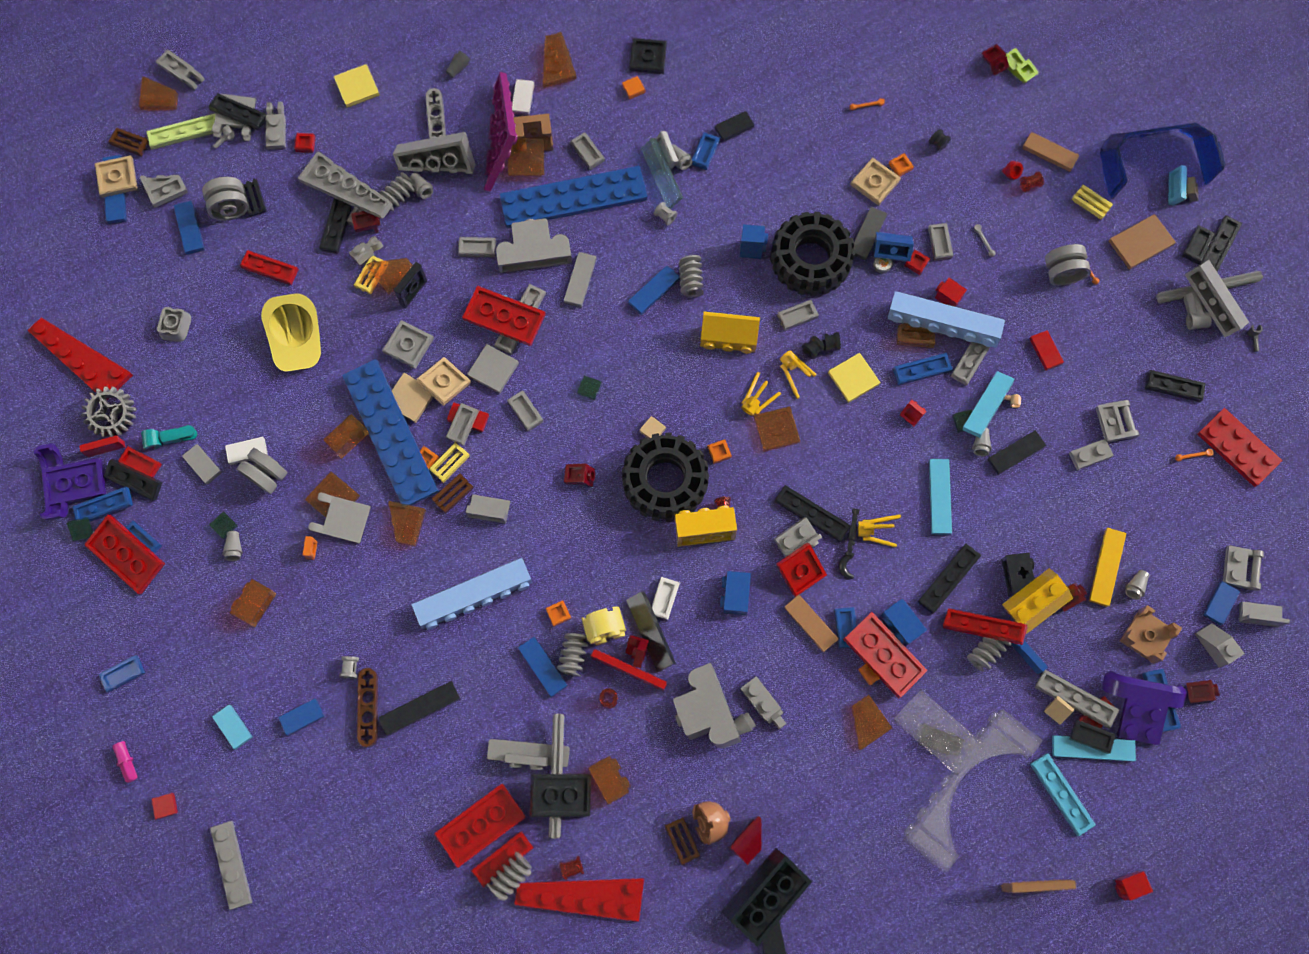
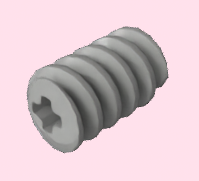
[379,172,415,212]
[679,255,704,297]
[557,633,588,677]
[967,637,1012,672]
[487,852,532,901]

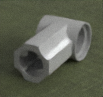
[1183,292,1211,330]

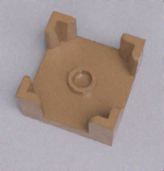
[513,114,554,154]
[1120,605,1182,664]

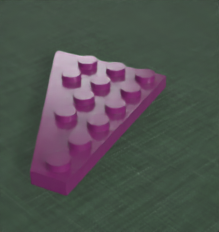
[484,72,518,192]

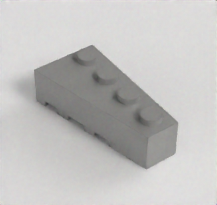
[393,132,476,174]

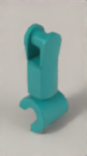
[141,425,197,450]

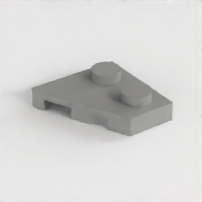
[140,175,188,208]

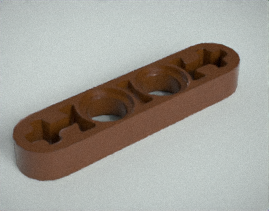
[357,668,378,748]

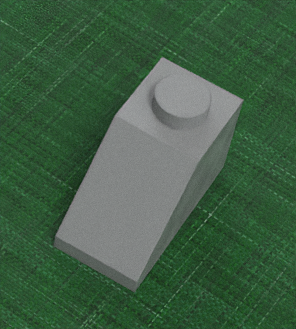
[1195,623,1245,667]

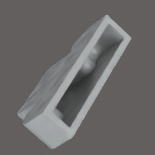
[496,219,572,273]
[673,663,742,749]

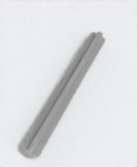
[1156,271,1263,303]
[549,714,564,839]

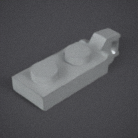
[740,676,786,729]

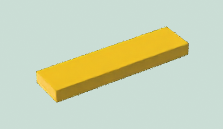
[1088,527,1127,607]

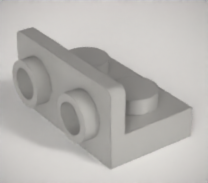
[774,517,822,557]

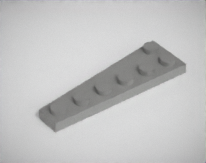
[298,151,393,219]

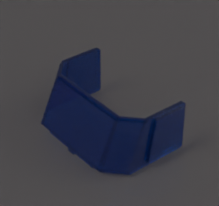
[1099,123,1226,199]

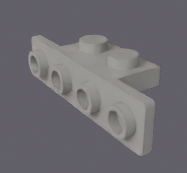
[487,739,570,770]

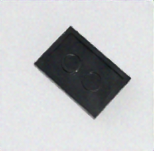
[529,774,591,817]

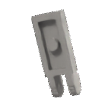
[156,50,205,90]
[266,102,286,149]

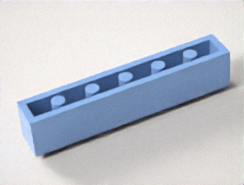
[887,291,1005,348]
[412,558,532,630]

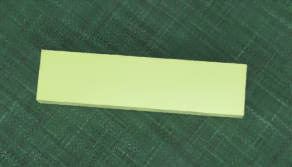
[146,113,216,149]

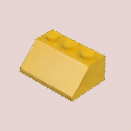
[700,312,760,354]
[675,506,737,547]
[1002,568,1073,634]

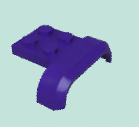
[34,443,106,521]
[1101,670,1187,745]

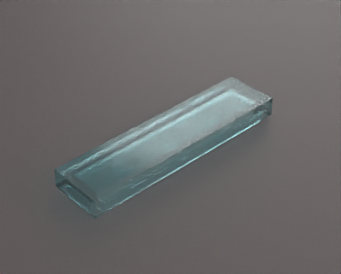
[641,138,683,208]

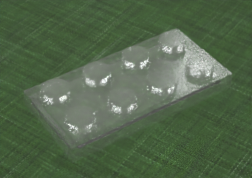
[894,690,984,775]

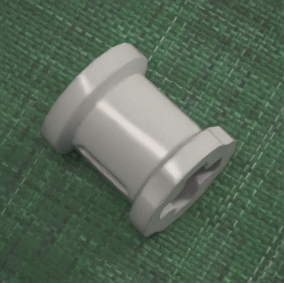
[654,202,678,226]
[339,656,359,679]

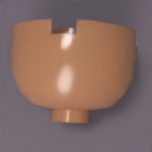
[693,801,730,845]

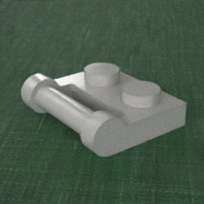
[1095,400,1140,443]
[1223,545,1264,591]

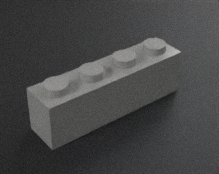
[1185,260,1249,337]

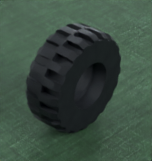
[770,211,855,296]
[622,433,709,522]

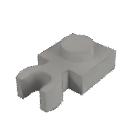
[349,236,383,265]

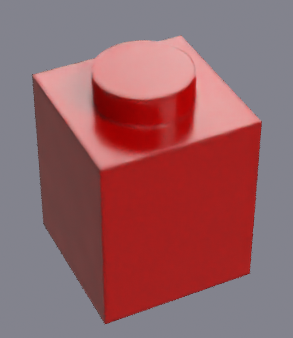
[935,277,967,307]
[1115,871,1153,901]

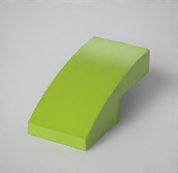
[1006,47,1039,83]

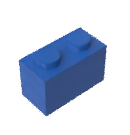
[739,224,768,259]
[873,232,914,261]
[720,571,751,615]
[881,598,927,647]

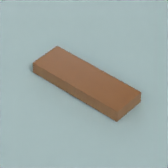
[1022,132,1079,172]
[784,595,839,653]

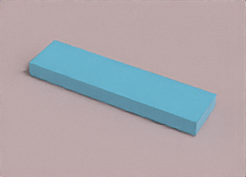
[963,371,1014,438]
[929,459,952,535]
[1052,735,1136,762]
[1030,753,1096,836]

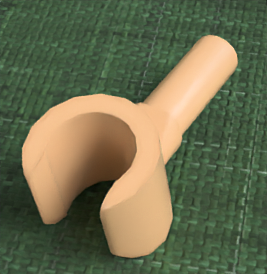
[1004,394,1021,408]

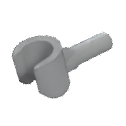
[213,126,235,148]

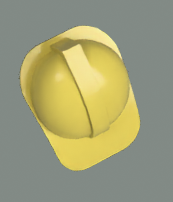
[261,293,321,371]

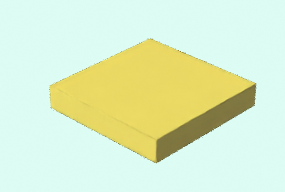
[334,64,380,108]
[828,353,881,403]

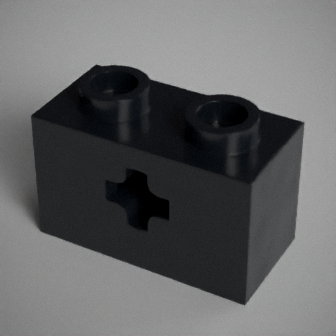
[1001,553,1036,597]

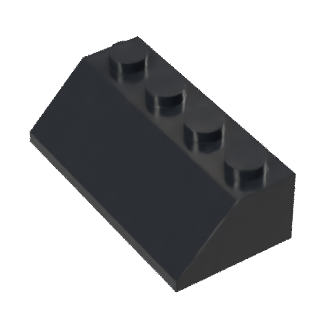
[721,848,812,947]

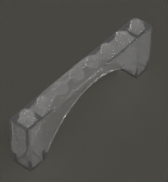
[903,709,1043,872]

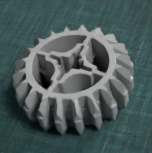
[81,387,136,438]

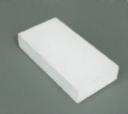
[512,79,534,115]
[225,437,268,465]
[651,577,680,621]

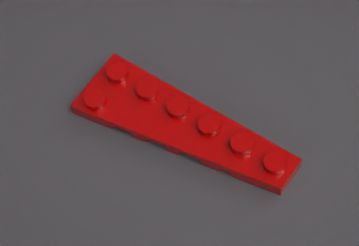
[28,317,133,400]
[515,878,644,922]

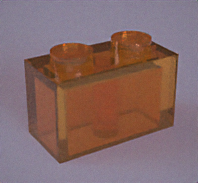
[323,414,369,459]
[230,579,277,627]
[588,755,631,805]

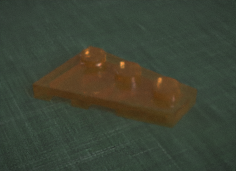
[543,32,577,88]

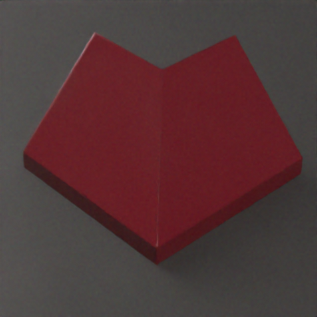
[728,816,762,865]

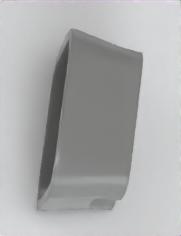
[157,307,191,342]

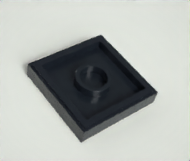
[629,38,667,74]
[394,262,427,308]

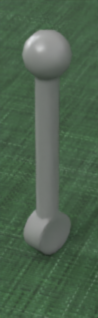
[974,224,996,257]

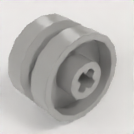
[202,177,248,221]
[1044,244,1091,286]
[236,447,288,494]

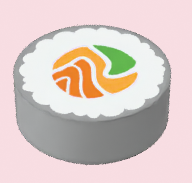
[873,257,892,274]

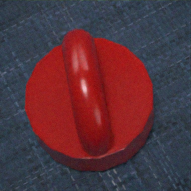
[1002,161,1023,180]

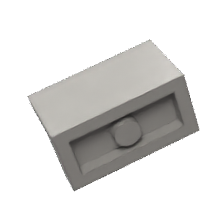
[466,495,511,524]
[1239,602,1290,627]

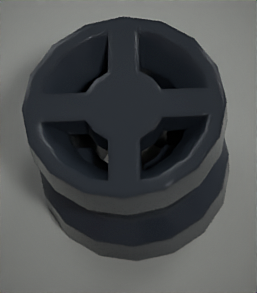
[929,128,951,152]
[822,332,841,352]
[802,336,825,359]

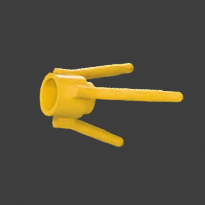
[780,350,816,399]
[741,372,781,416]
[858,515,901,547]

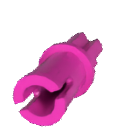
[112,741,138,783]

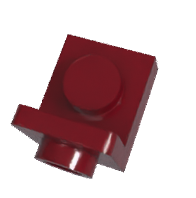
[981,44,1009,75]
[351,211,381,233]
[564,463,595,487]
[1061,582,1087,612]
[625,635,649,669]
[1186,680,1220,703]

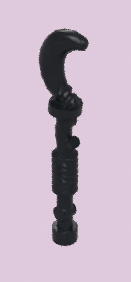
[838,508,860,579]

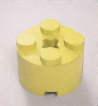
[581,607,626,645]

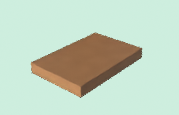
[1109,214,1176,270]
[1001,879,1076,893]

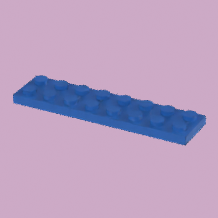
[500,165,648,229]
[342,359,439,509]

